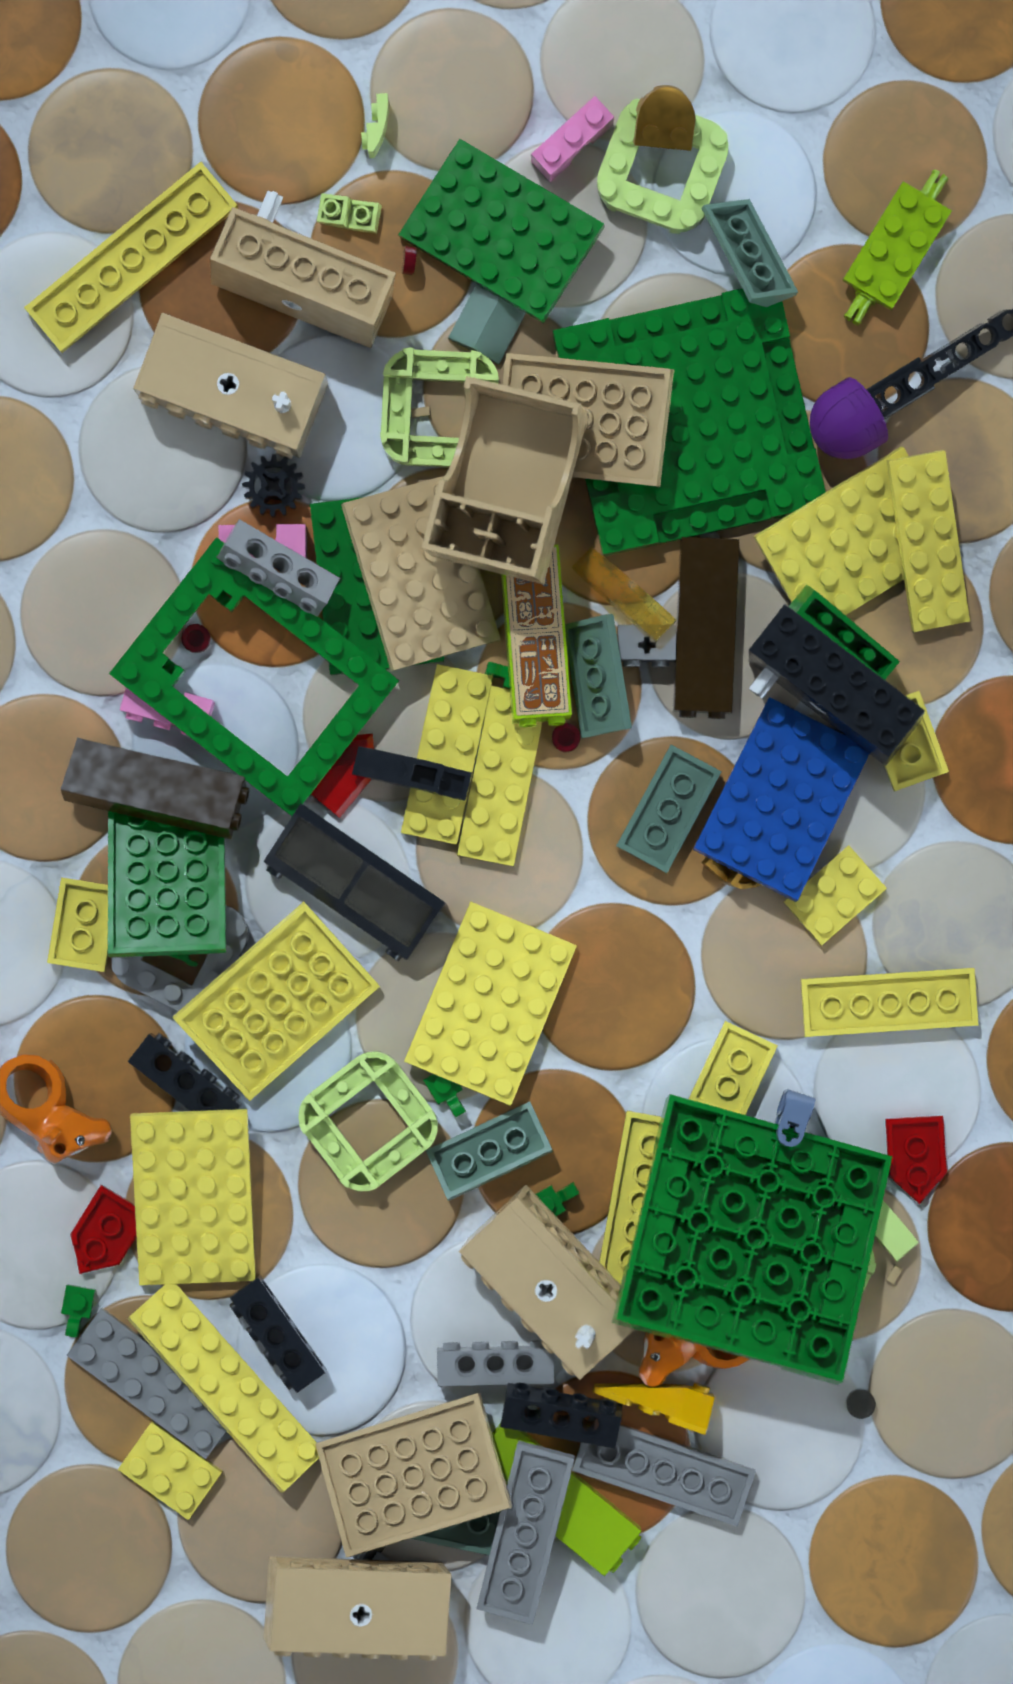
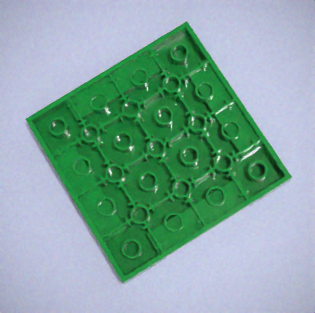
[553,288,826,557]
[612,1094,892,1385]

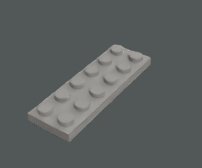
[67,1307,226,1459]
[572,1416,756,1527]
[476,1441,575,1625]

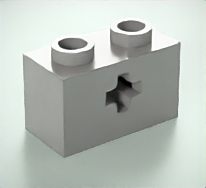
[617,625,676,667]

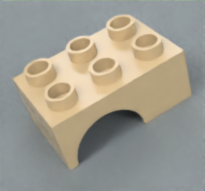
[421,376,588,585]

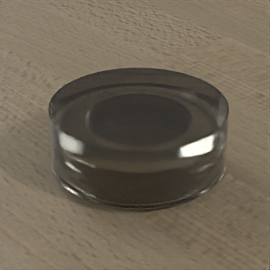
[846,1388,876,1419]

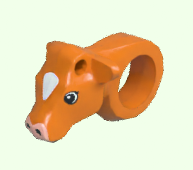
[0,1055,112,1164]
[638,1332,749,1387]

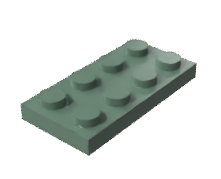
[565,614,632,738]
[616,745,722,874]

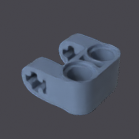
[774,1089,816,1147]

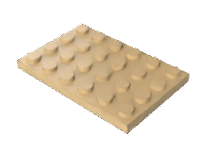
[502,353,674,487]
[341,476,501,671]
[315,1393,513,1558]

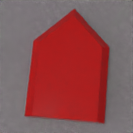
[311,733,374,818]
[885,1116,947,1204]
[70,1185,137,1274]

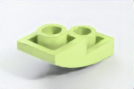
[361,93,389,158]
[317,193,382,234]
[875,1201,919,1262]

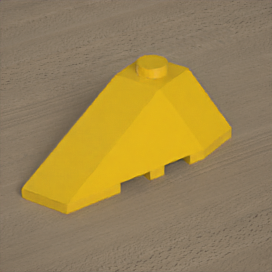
[593,1382,715,1435]

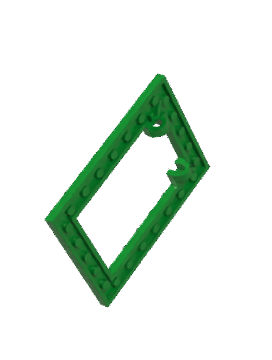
[109,537,400,817]

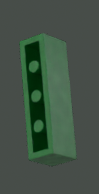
[788,585,900,680]

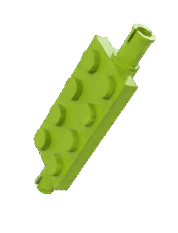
[842,170,952,326]

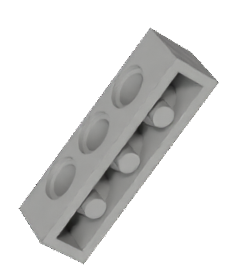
[217,519,340,616]
[437,1340,554,1386]

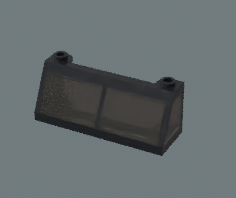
[263,803,446,961]

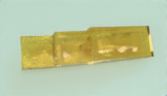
[572,547,676,642]

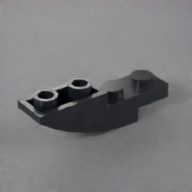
[352,746,472,801]

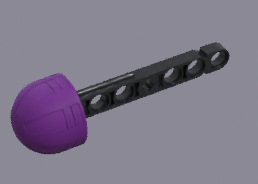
[809,309,1013,459]

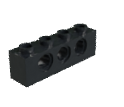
[127,1032,242,1111]
[229,1275,327,1393]
[500,1383,623,1449]

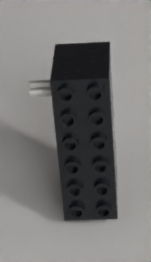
[749,604,925,766]

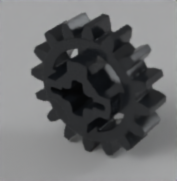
[242,454,305,518]

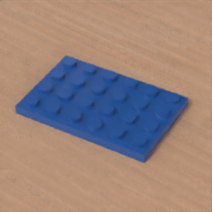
[693,697,870,902]

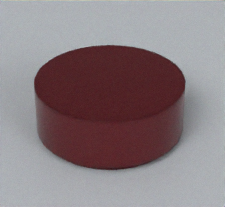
[402,245,417,275]
[181,624,211,653]
[552,723,581,752]

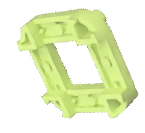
[597,99,729,234]
[380,347,499,468]
[298,1051,438,1191]

